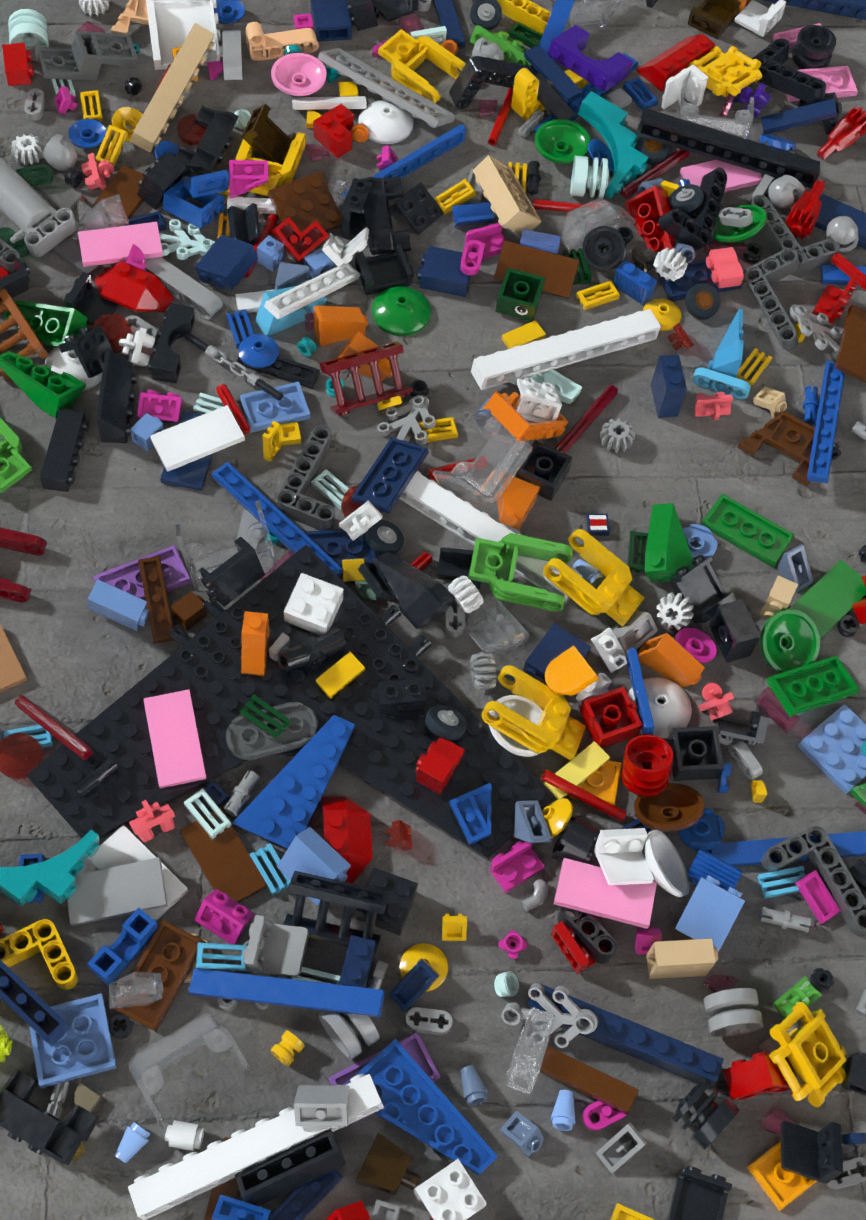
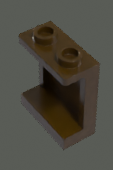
[688,0,741,40]
[242,103,297,164]

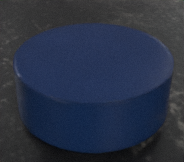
[841,1133,866,1145]

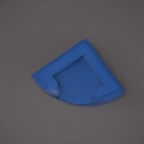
[718,763,731,793]

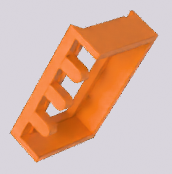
[483,391,569,442]

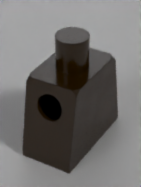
[356,1133,421,1195]

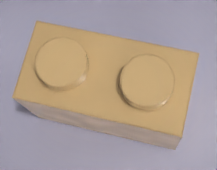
[759,576,798,621]

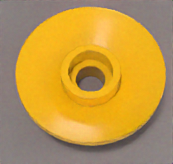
[112,107,143,143]
[643,298,682,331]
[542,798,573,838]
[400,943,448,992]

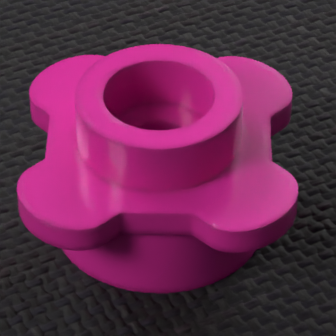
[498,930,527,959]

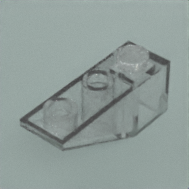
[71,194,129,240]
[505,1007,555,1095]

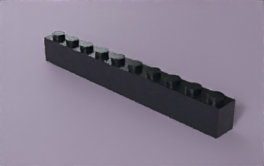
[636,107,820,189]

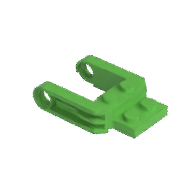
[0,418,32,494]
[468,533,573,611]

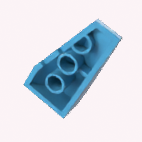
[707,309,743,378]

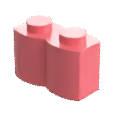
[706,247,744,288]

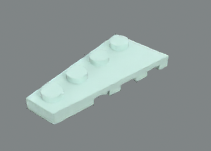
[509,369,582,404]

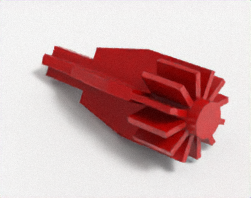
[817,106,866,160]
[784,180,825,239]

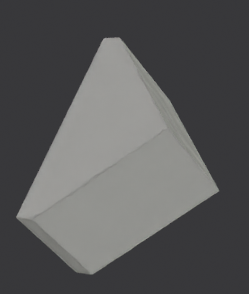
[596,1122,647,1174]

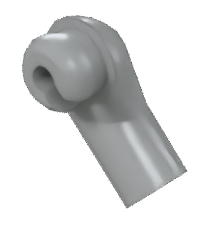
[521,879,549,912]

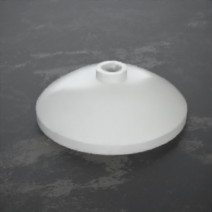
[359,100,414,144]
[45,347,103,391]
[628,677,692,740]
[489,695,543,757]
[645,830,690,897]

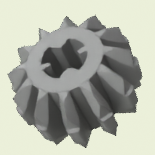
[600,418,635,453]
[470,652,497,690]

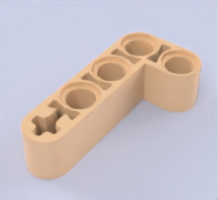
[246,22,319,61]

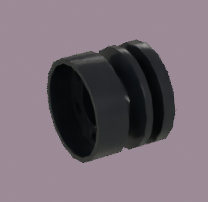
[672,1079,740,1150]

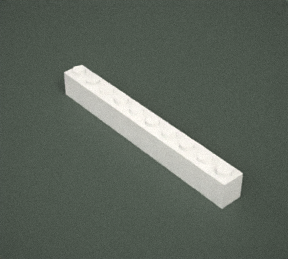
[471,309,661,390]
[399,470,583,604]
[128,1074,384,1220]

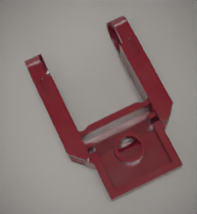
[0,527,47,603]

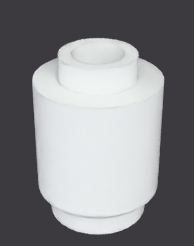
[165,1120,205,1151]

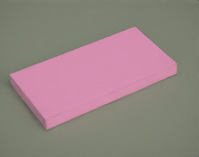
[785,66,858,102]
[680,160,762,193]
[78,222,163,267]
[144,689,206,788]
[554,858,657,929]

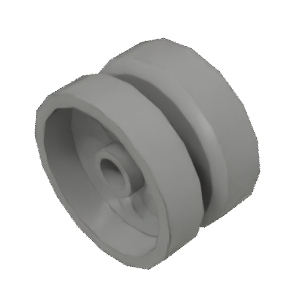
[703,988,764,1037]
[319,1011,380,1061]

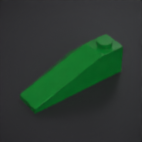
[3,300,88,348]
[645,503,693,582]

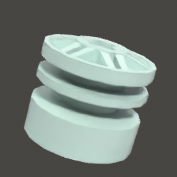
[8,9,49,61]
[570,156,609,199]

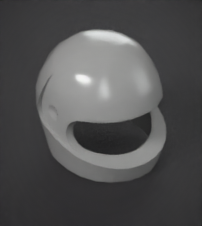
[472,38,504,61]
[43,134,78,171]
[767,175,805,209]
[826,216,859,253]

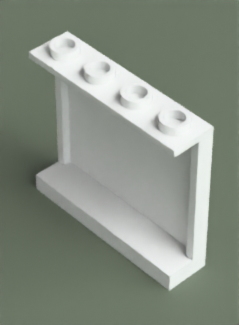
[146,0,223,70]

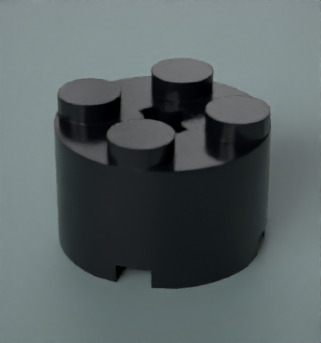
[551,816,600,864]

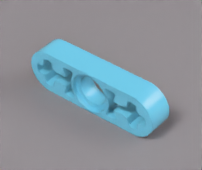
[692,367,751,399]

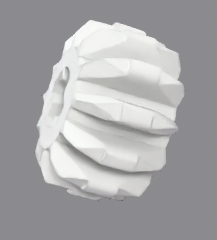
[79,0,110,16]
[11,133,44,166]
[653,247,688,282]
[448,576,484,613]
[656,592,694,630]

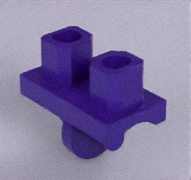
[738,83,771,118]

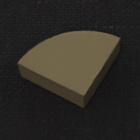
[74,1083,101,1112]

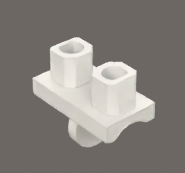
[119,327,155,367]
[339,500,383,541]
[591,627,627,673]
[576,673,612,706]

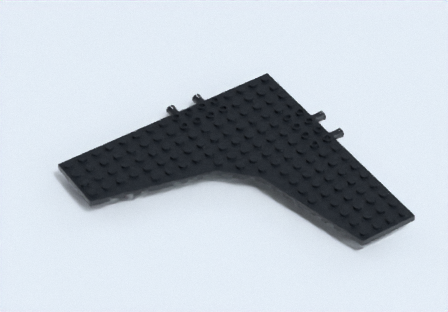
[26,545,554,860]

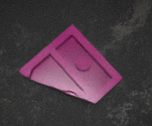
[229,160,268,198]

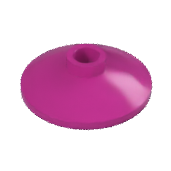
[675,628,717,663]

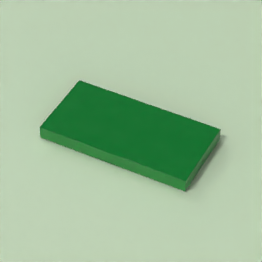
[701,494,795,568]
[789,560,866,640]
[766,655,860,717]

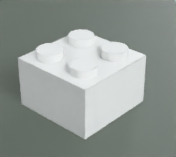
[284,573,343,636]

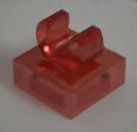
[668,323,694,350]
[385,820,412,851]

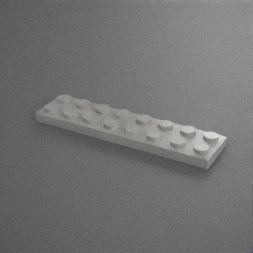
[318,48,456,128]

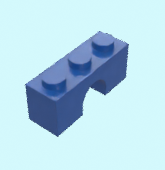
[87,907,158,987]

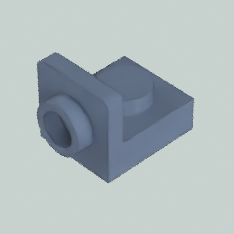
[500,1111,544,1158]

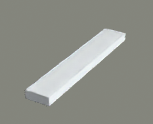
[264,263,360,319]

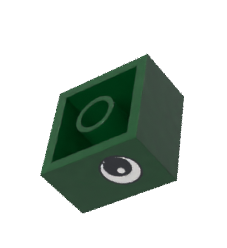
[495,268,546,322]

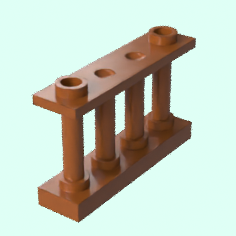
[0,289,49,382]

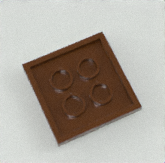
[268,171,342,232]

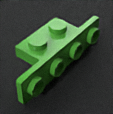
[470,25,532,66]

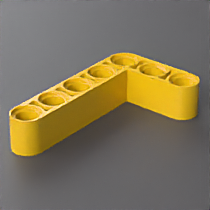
[496,0,551,34]
[511,68,589,120]
[0,919,78,990]

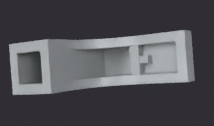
[223,30,243,80]

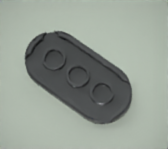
[226,702,318,760]

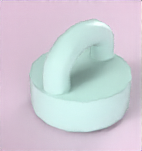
[234,109,251,129]
[494,971,519,997]

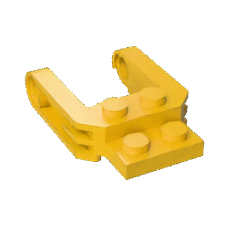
[378,29,466,103]
[235,132,306,196]
[543,529,645,627]
[481,665,586,761]

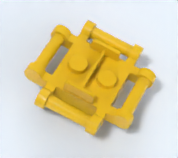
[689,46,762,98]
[769,1002,847,1107]

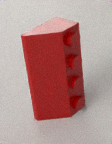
[637,34,715,92]

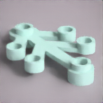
[159,219,215,260]

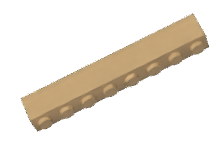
[130,23,215,153]

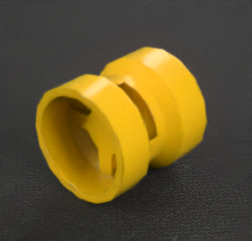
[270,1030,305,1067]

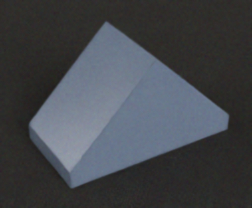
[275,262,310,290]
[777,545,814,592]
[514,800,552,843]

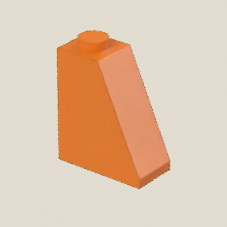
[314,306,368,347]
[336,332,398,381]
[495,472,540,530]
[241,611,270,676]
[637,633,705,688]

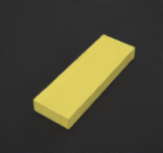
[544,741,610,800]

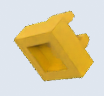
[442,913,467,941]

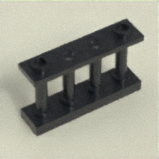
[283,871,389,954]

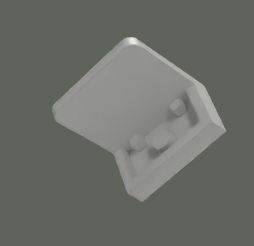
[243,915,309,977]

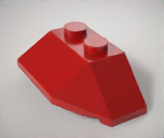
[94,261,174,313]
[322,796,373,884]

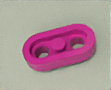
[460,240,484,275]
[582,1101,627,1131]

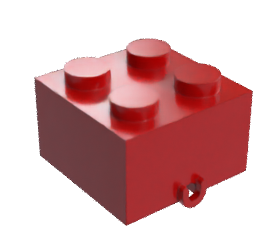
[579,686,643,749]

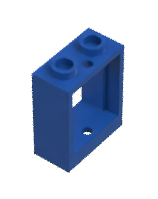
[163,176,225,229]

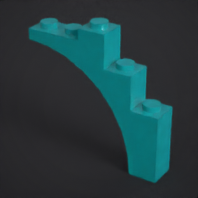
[578,91,649,199]
[0,830,100,907]

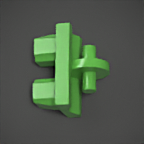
[772,976,822,1019]

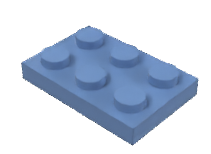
[239,382,310,433]

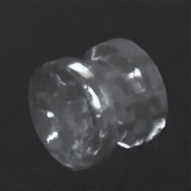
[329,179,350,204]

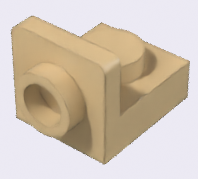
[753,387,787,419]

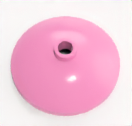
[271,53,326,96]

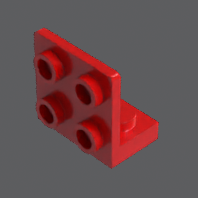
[812,273,858,324]
[550,914,609,975]

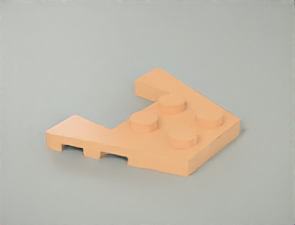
[111,0,149,34]

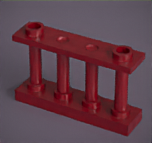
[319,341,413,416]

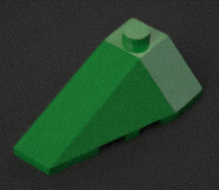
[0,351,86,419]

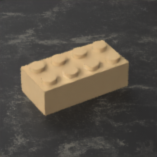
[473,155,542,235]

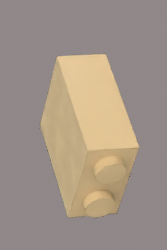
[646,939,718,979]

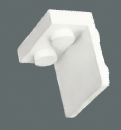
[735,0,786,37]
[661,65,708,109]
[322,227,369,267]
[516,377,562,422]
[594,828,654,885]
[414,1159,486,1220]

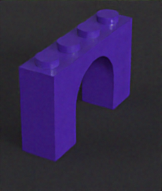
[548,25,633,92]

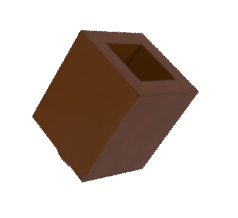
[171,591,207,631]

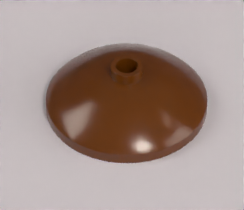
[634,783,704,832]

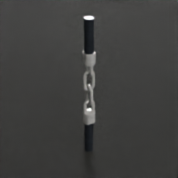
[185,332,283,401]

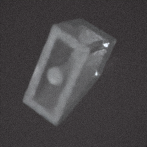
[109,972,163,1009]

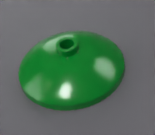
[534,119,590,164]
[713,205,767,243]
[372,286,431,336]
[760,609,820,673]

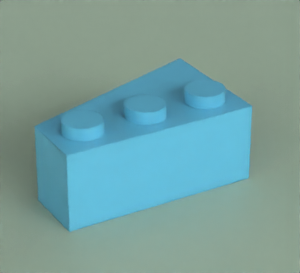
[255,286,327,336]

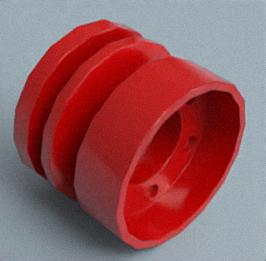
[621,735,674,797]

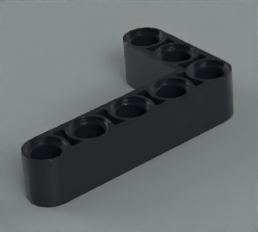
[752,39,826,104]
[449,56,539,110]
[659,167,727,251]
[557,846,645,964]

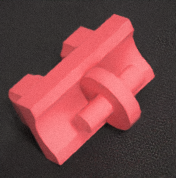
[81,153,114,191]
[694,392,733,420]
[698,683,734,721]
[129,800,175,842]

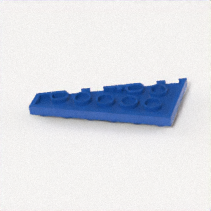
[232,715,356,849]
[345,1039,498,1176]

